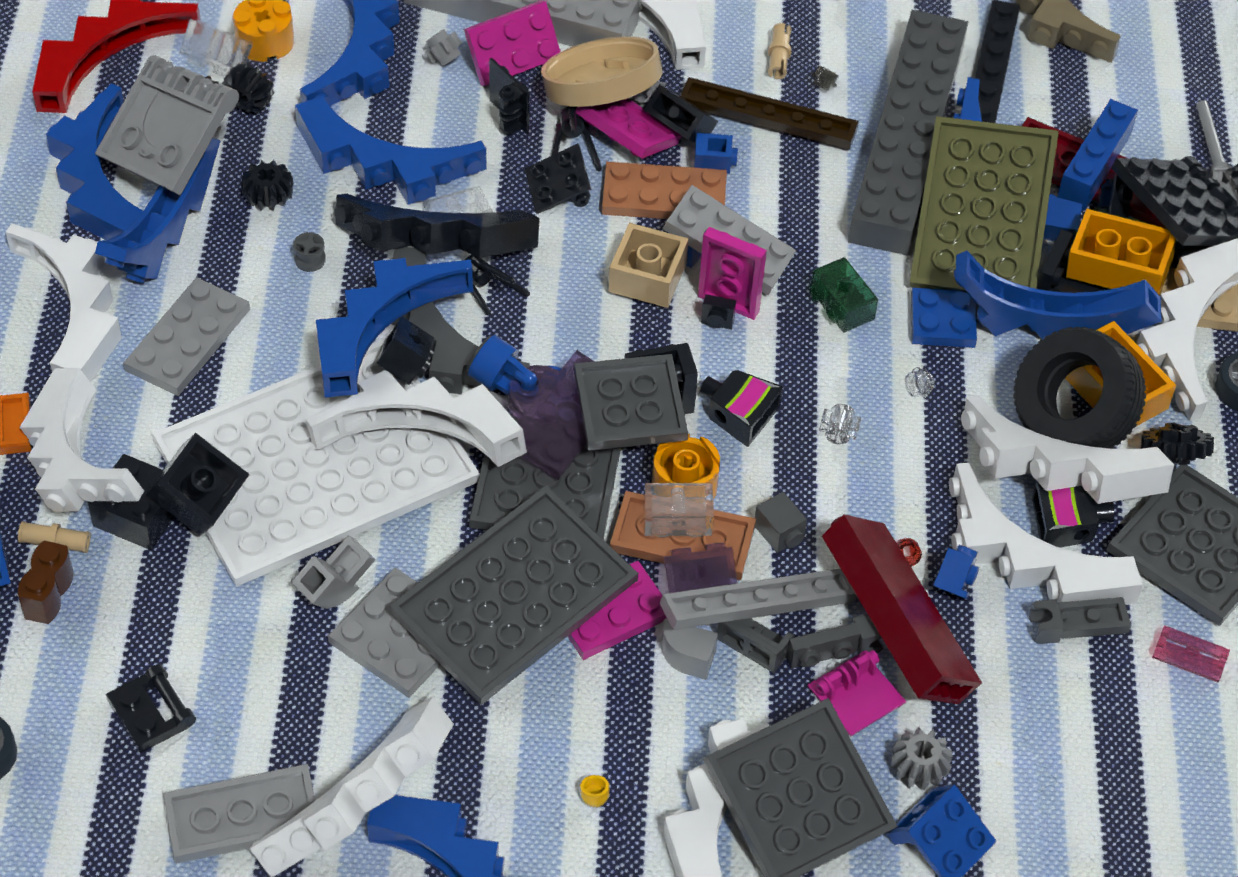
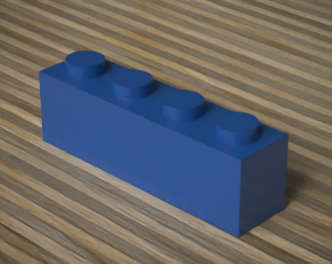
[1058,99,1138,211]

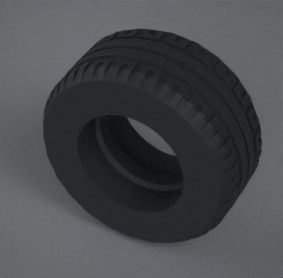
[1013,327,1146,449]

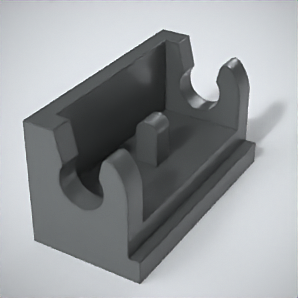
[717,618,795,673]

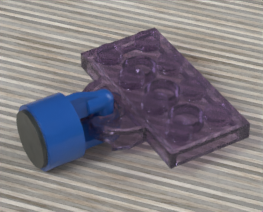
[467,335,594,480]

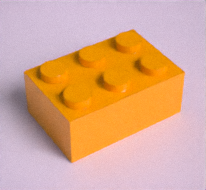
[1066,209,1177,296]
[1065,321,1176,426]

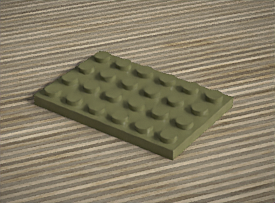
[909,116,1059,292]

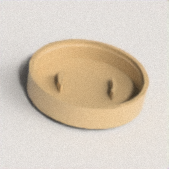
[541,37,663,107]

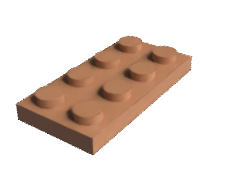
[602,161,727,219]
[610,491,756,580]

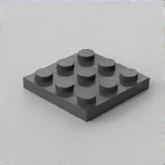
[574,354,688,451]

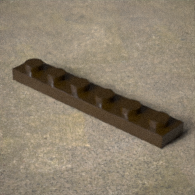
[680,77,859,150]

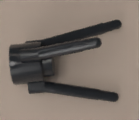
[551,106,602,171]
[465,255,530,315]

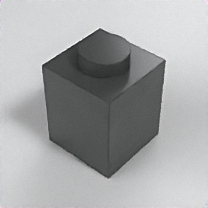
[755,492,807,553]

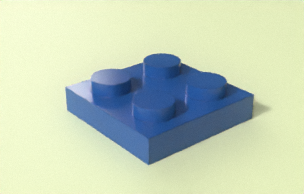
[911,288,977,348]

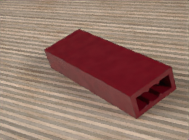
[822,514,982,705]

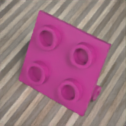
[808,650,906,737]

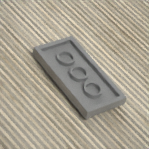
[663,185,797,295]
[123,277,250,396]
[163,764,315,864]

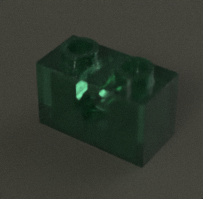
[809,257,879,333]

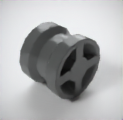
[293,232,326,272]

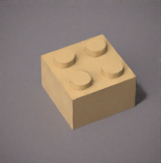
[608,223,689,308]

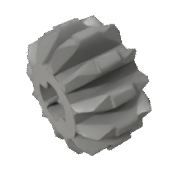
[891,727,953,790]

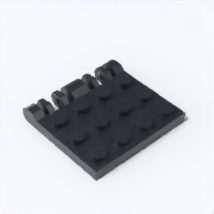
[1111,156,1238,246]

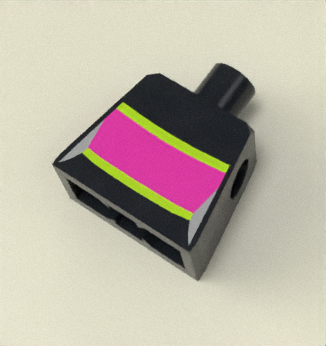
[700,370,783,447]
[1032,481,1114,548]

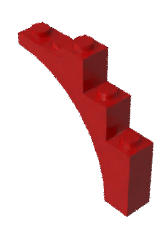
[32,0,201,113]

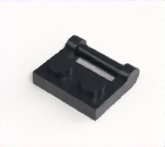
[106,664,196,753]

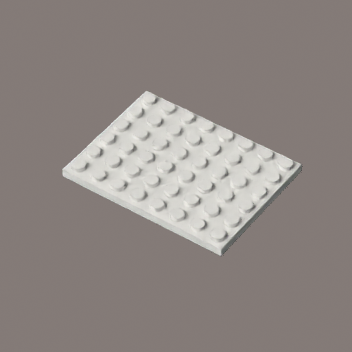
[152,338,480,587]

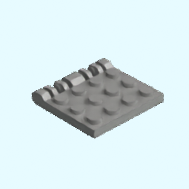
[95,55,239,195]

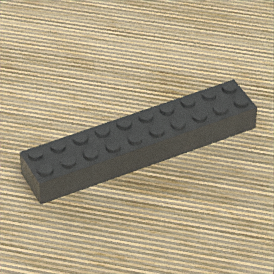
[848,10,969,256]

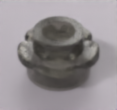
[811,65,839,90]

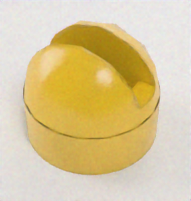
[580,775,609,808]

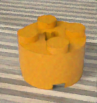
[233,0,294,62]
[652,433,720,507]

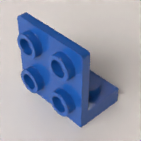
[886,784,996,877]

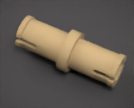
[768,23,791,79]
[18,521,91,553]

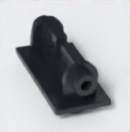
[1099,175,1133,218]

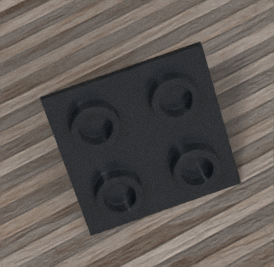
[489,57,530,136]
[525,143,591,214]

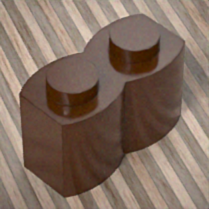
[18,540,74,624]

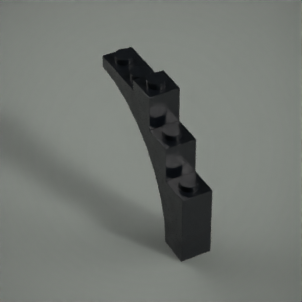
[335,193,540,258]

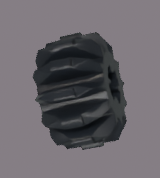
[222,62,275,114]
[241,159,294,211]

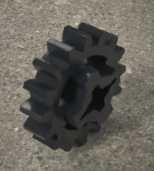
[1141,423,1214,465]

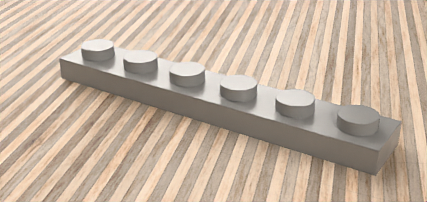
[660,568,857,630]

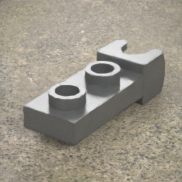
[1029,597,1131,644]
[787,614,883,669]

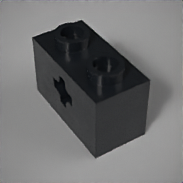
[376,316,435,385]

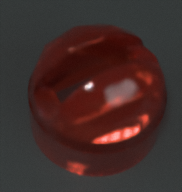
[896,537,922,567]

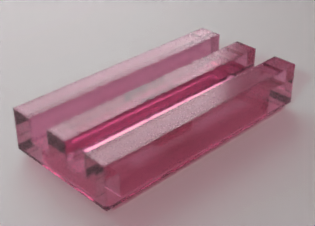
[1152,625,1230,683]

